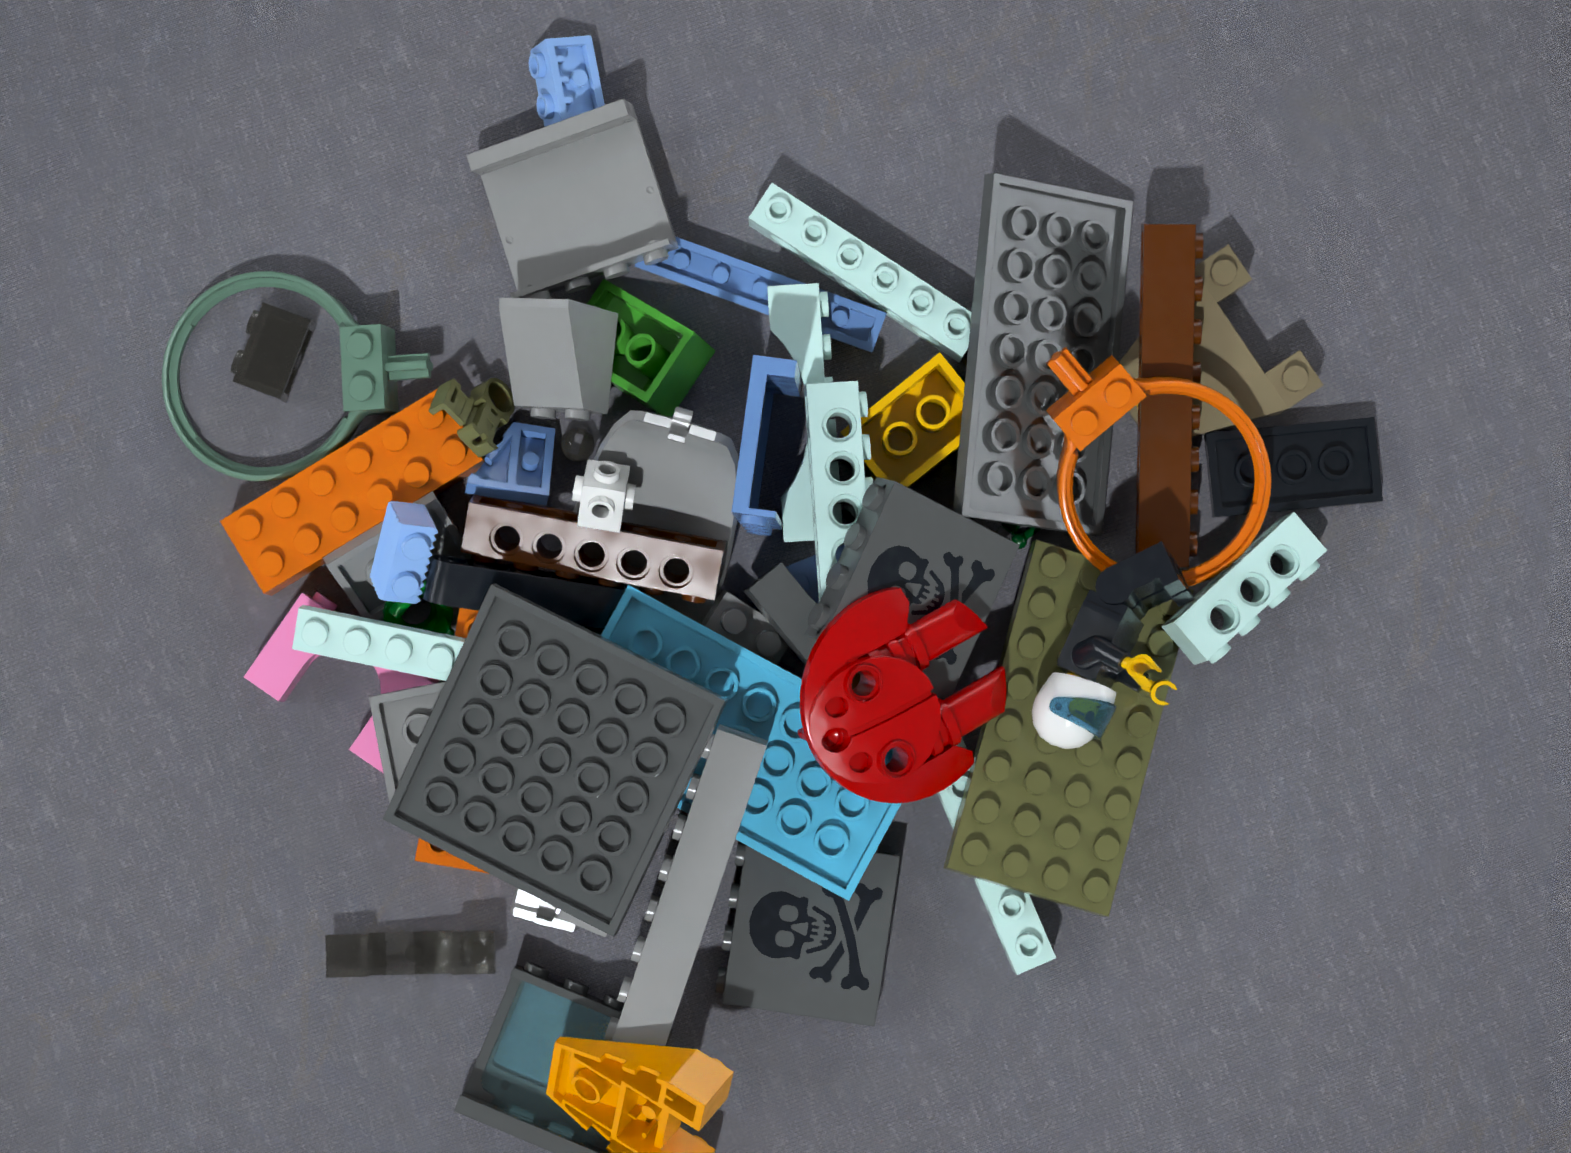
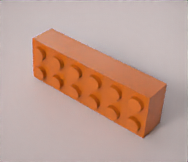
[220,388,485,596]

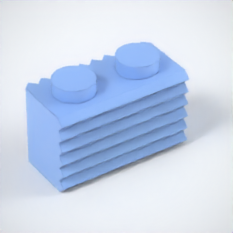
[369,501,438,604]

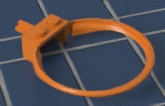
[1046,347,1272,587]

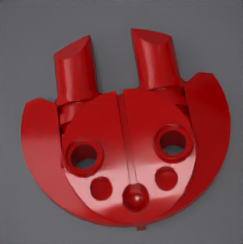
[797,587,1006,803]

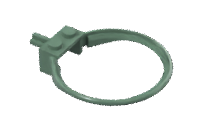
[162,271,433,482]

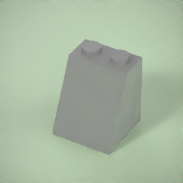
[499,298,618,421]

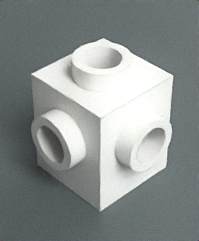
[572,459,636,533]

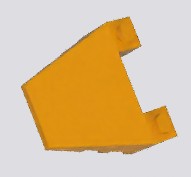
[546,1037,734,1153]

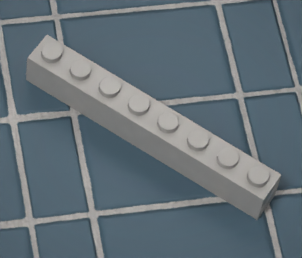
[604,724,768,1046]

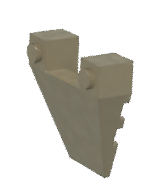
[1119,244,1323,438]

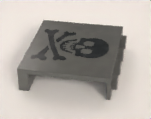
[805,477,1020,700]
[715,841,900,1027]

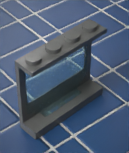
[454,961,673,1153]

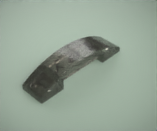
[325,930,496,978]

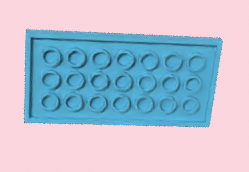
[601,585,902,901]

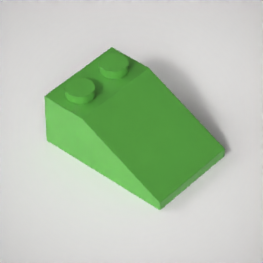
[587,279,715,417]

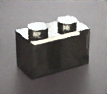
[231,302,316,403]

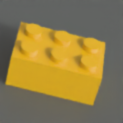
[839,352,965,488]

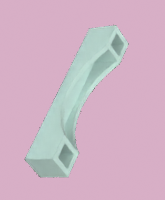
[767,283,842,542]

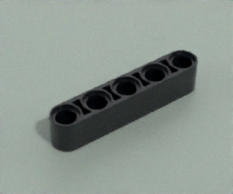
[423,555,636,629]

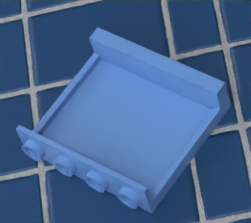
[731,355,802,536]

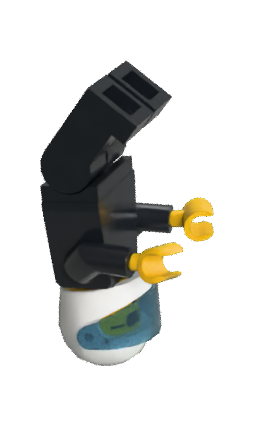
[1032,541,1194,749]

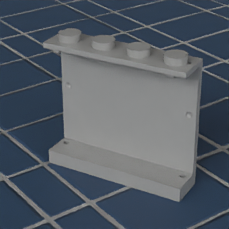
[466,99,679,299]

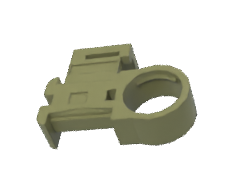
[429,378,515,458]

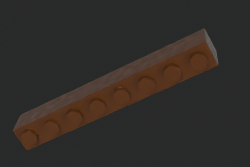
[1135,224,1204,567]

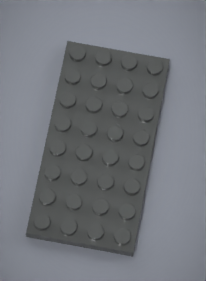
[953,173,1133,536]

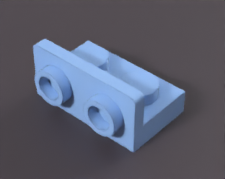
[529,35,605,127]

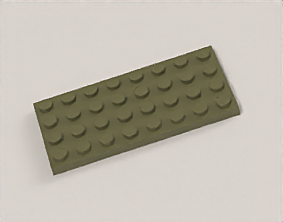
[943,540,1194,917]

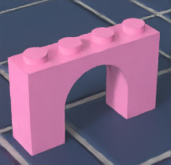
[244,592,440,774]

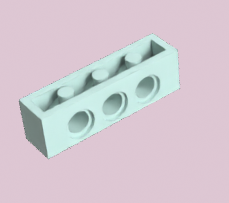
[1161,512,1327,665]

